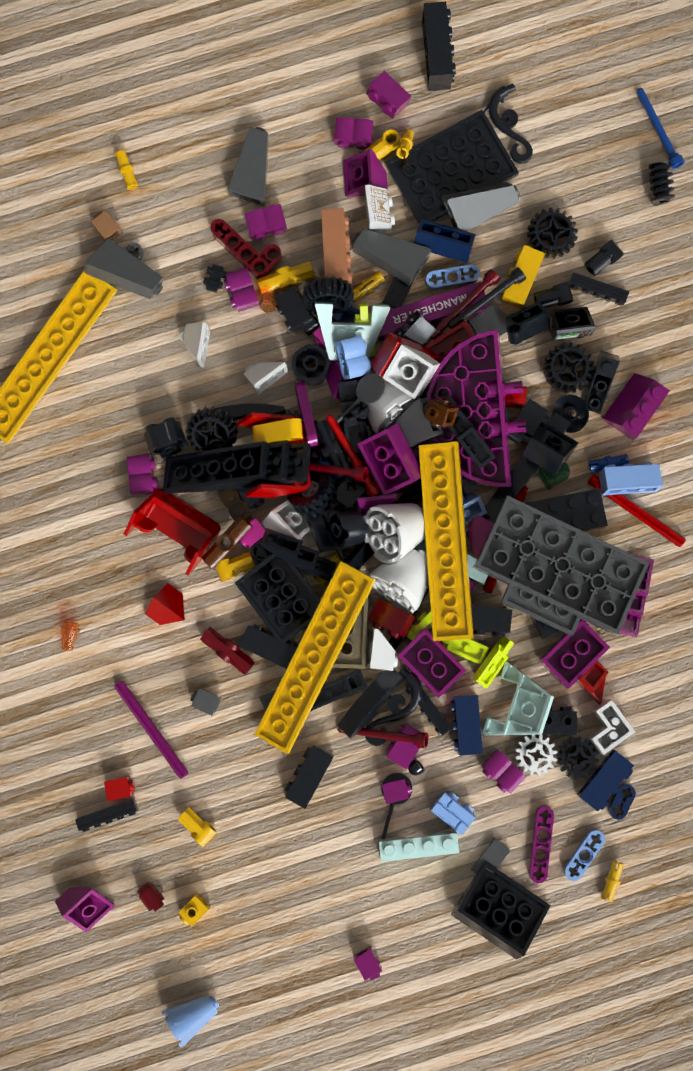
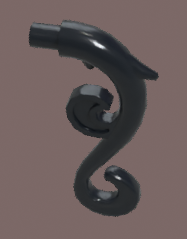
[484,83,533,164]
[365,667,425,746]

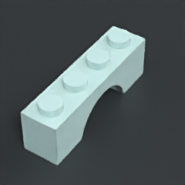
[378,831,459,862]

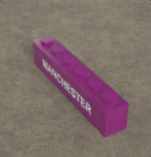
[378,282,488,341]

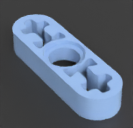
[425,264,480,290]
[564,829,605,881]

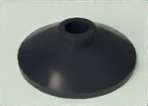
[552,395,589,433]

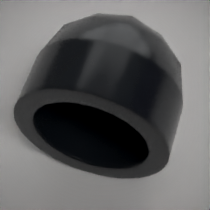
[408,758,425,776]

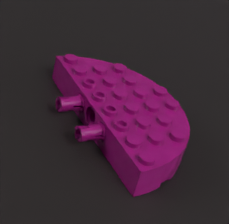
[427,330,526,487]

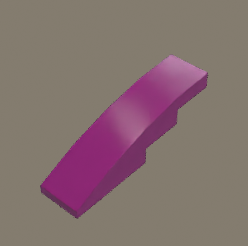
[619,555,654,637]

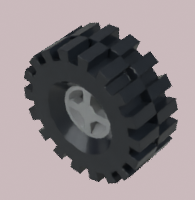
[287,470,338,517]

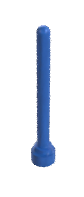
[637,88,685,170]

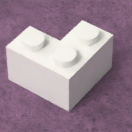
[588,699,635,755]

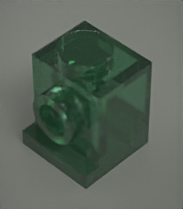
[538,463,570,490]

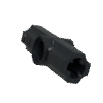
[315,420,351,479]

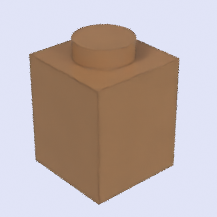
[91,210,122,241]

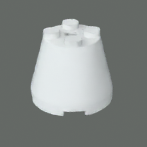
[360,373,421,433]
[363,503,425,564]
[370,549,429,614]

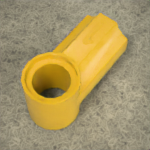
[364,129,399,161]
[215,552,255,582]
[178,806,217,847]

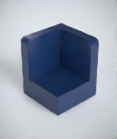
[332,306,359,323]

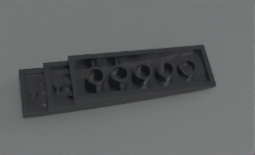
[163,441,311,493]

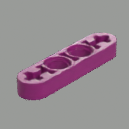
[295,382,318,447]
[529,805,554,883]

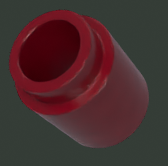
[137,881,165,912]

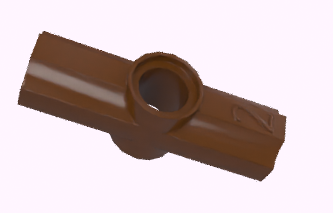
[201,515,253,569]

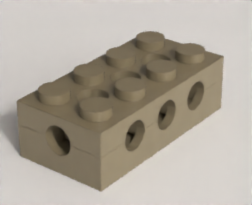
[333,597,368,669]

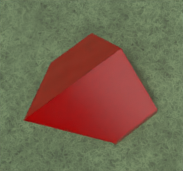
[145,583,185,625]
[576,661,609,705]

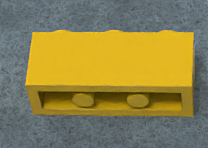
[501,245,545,309]

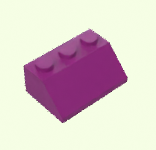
[602,373,670,440]

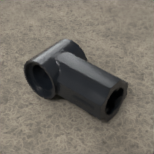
[584,239,624,276]
[533,282,574,308]

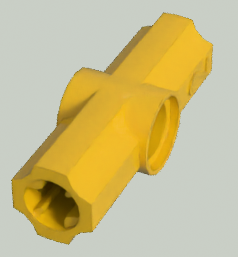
[256,261,315,296]

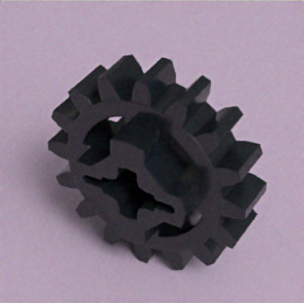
[556,736,599,779]

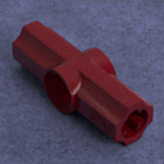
[200,626,255,675]

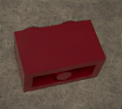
[368,599,416,639]

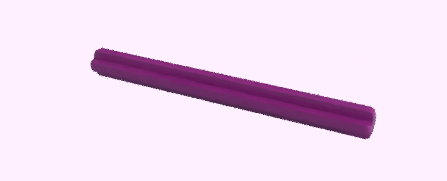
[114,681,188,779]

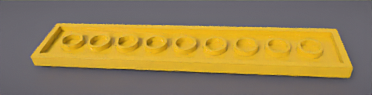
[0,271,117,445]
[419,441,474,641]
[254,561,376,754]

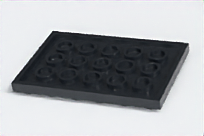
[384,110,519,224]

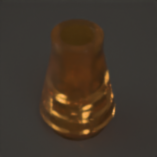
[259,292,278,313]
[61,622,80,651]

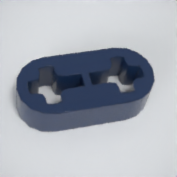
[608,784,636,820]

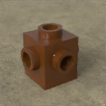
[424,397,459,427]

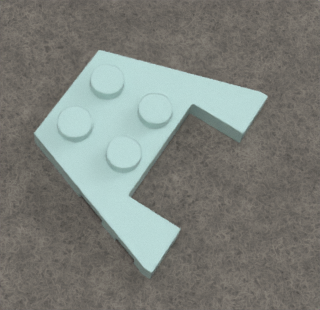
[314,302,390,361]
[482,662,554,735]

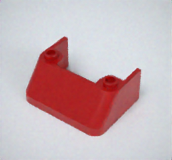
[237,412,311,498]
[123,489,221,576]

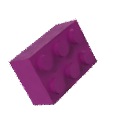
[357,423,421,495]
[538,620,610,689]
[397,628,467,698]

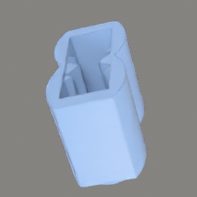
[335,336,371,380]

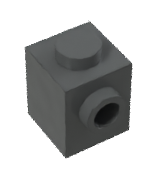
[190,688,222,716]

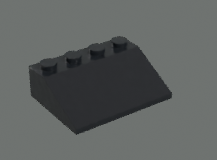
[235,554,321,645]
[451,861,551,960]

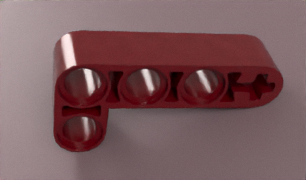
[210,219,282,279]

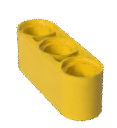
[252,418,303,444]

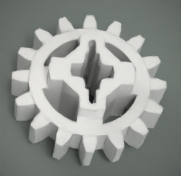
[514,735,557,776]

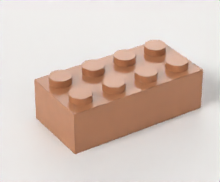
[321,208,352,286]

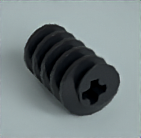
[648,162,675,205]

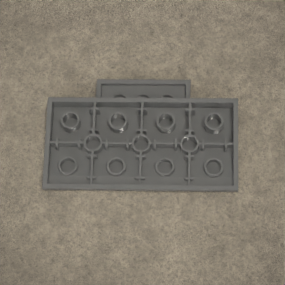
[473,496,649,636]

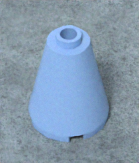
[162,995,219,1047]

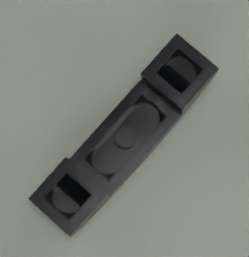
[310,669,368,712]

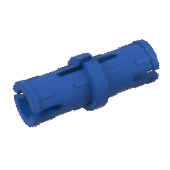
[588,454,629,472]

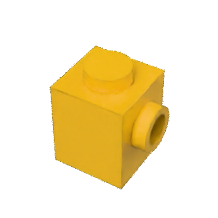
[178,893,211,926]

